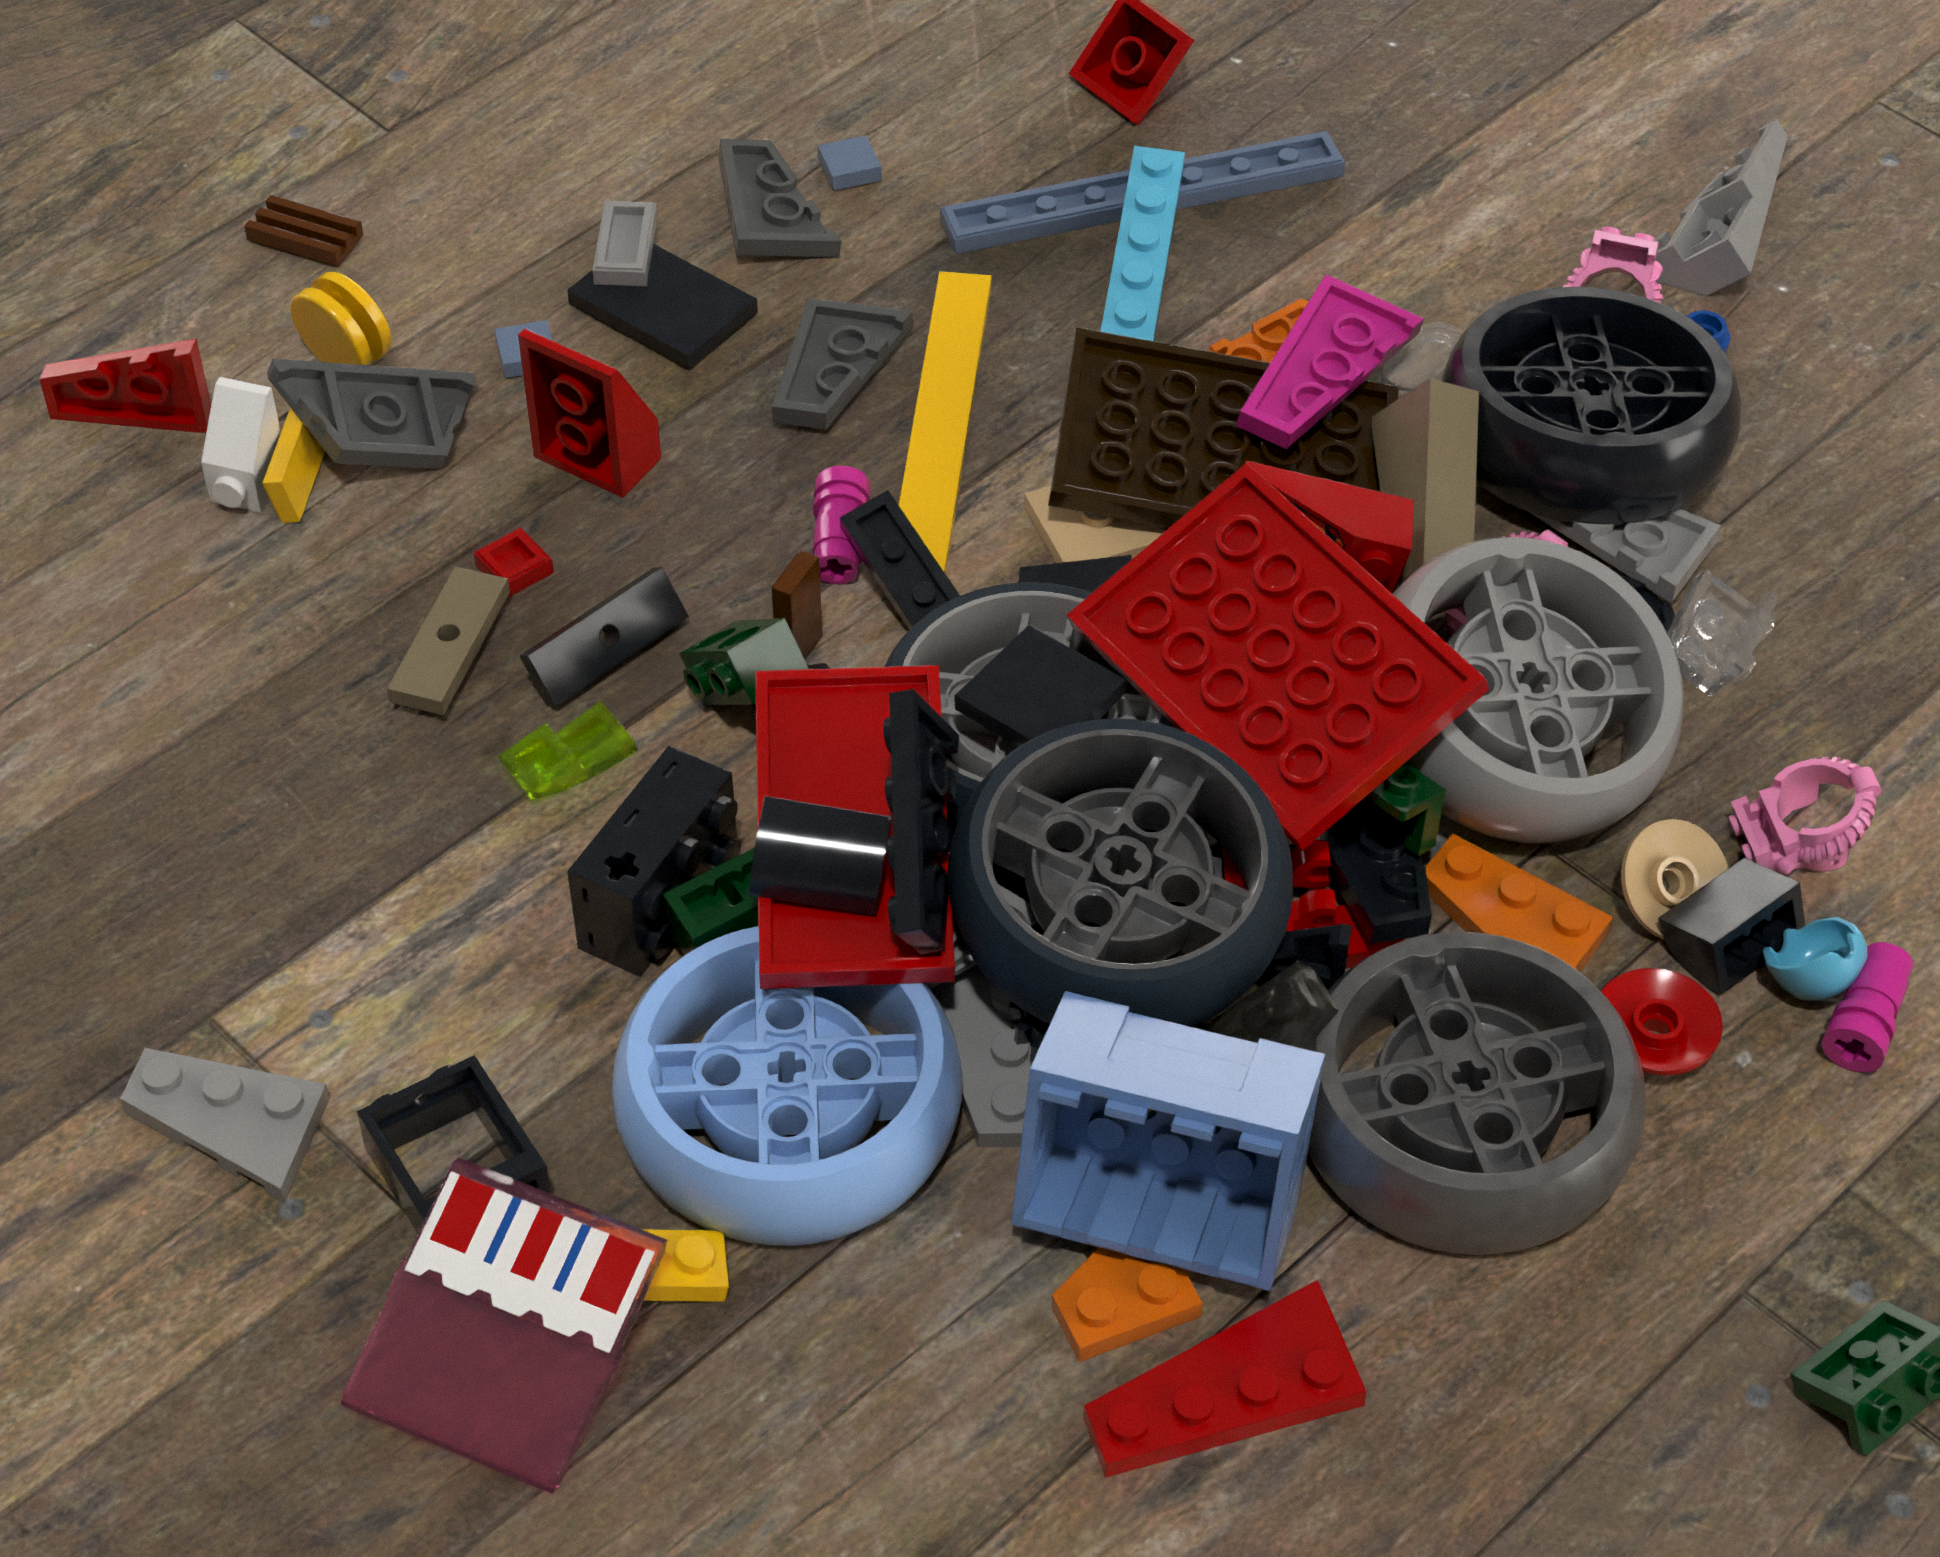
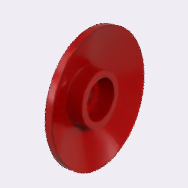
[1601,968,1723,1075]

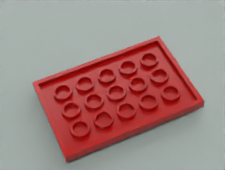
[1066,463,1489,851]

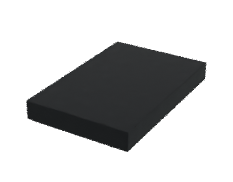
[567,243,758,370]

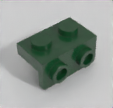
[1352,762,1446,856]

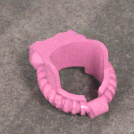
[1563,227,1664,303]
[1728,756,1882,875]

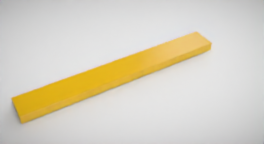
[899,271,992,574]

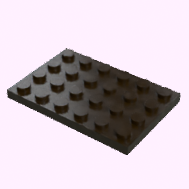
[1048,327,1399,528]

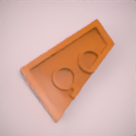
[1426,833,1613,972]

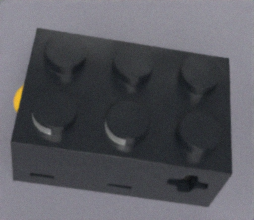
[567,745,741,977]

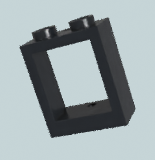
[357,1055,552,1237]

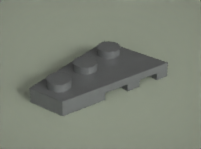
[718,139,842,257]

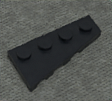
[883,689,959,954]

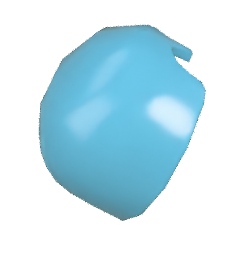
[1763,917,1868,1001]

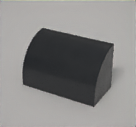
[749,796,892,916]
[1658,858,1806,994]

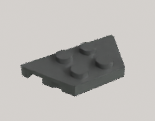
[267,359,476,469]

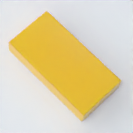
[262,408,325,523]

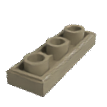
[387,566,510,715]

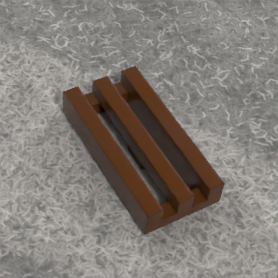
[244,195,363,267]

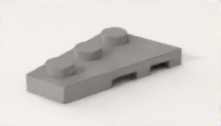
[120,1048,330,1203]

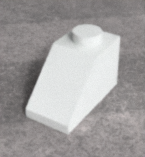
[201,377,281,513]

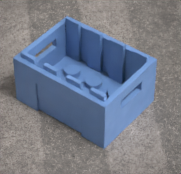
[1011,991,1325,1291]

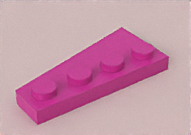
[1236,274,1424,449]

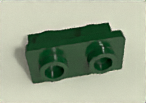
[1790,1300,1940,1456]

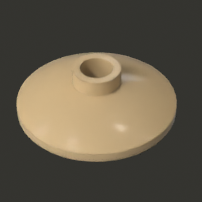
[1621,819,1729,940]

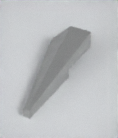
[1655,119,1788,296]

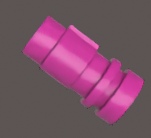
[813,466,870,584]
[1821,942,1914,1073]

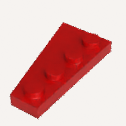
[1083,1279,1367,1478]

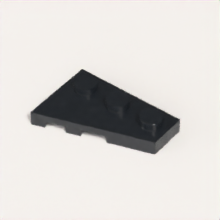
[1319,809,1432,944]

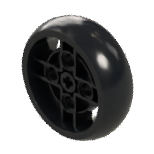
[1441,287,1741,525]

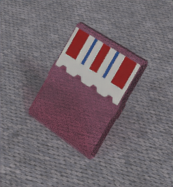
[341,1157,668,1494]

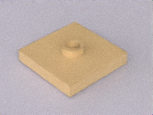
[1024,486,1166,563]

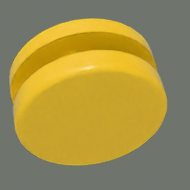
[290,272,392,365]

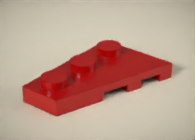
[39,338,211,433]

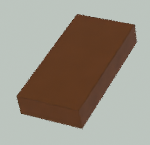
[771,550,823,660]

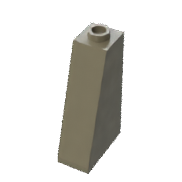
[1372,378,1479,588]

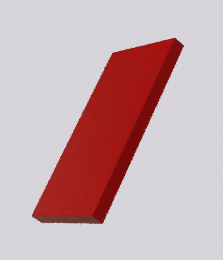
[756,665,955,989]

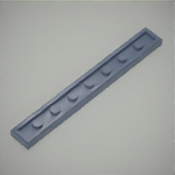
[940,131,1345,254]

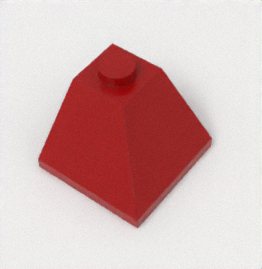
[1068,0,1195,125]

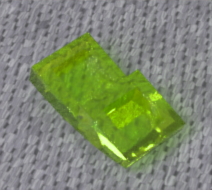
[498,701,638,800]

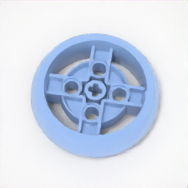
[612,926,963,1246]

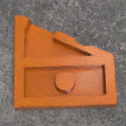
[1052,1247,1203,1362]

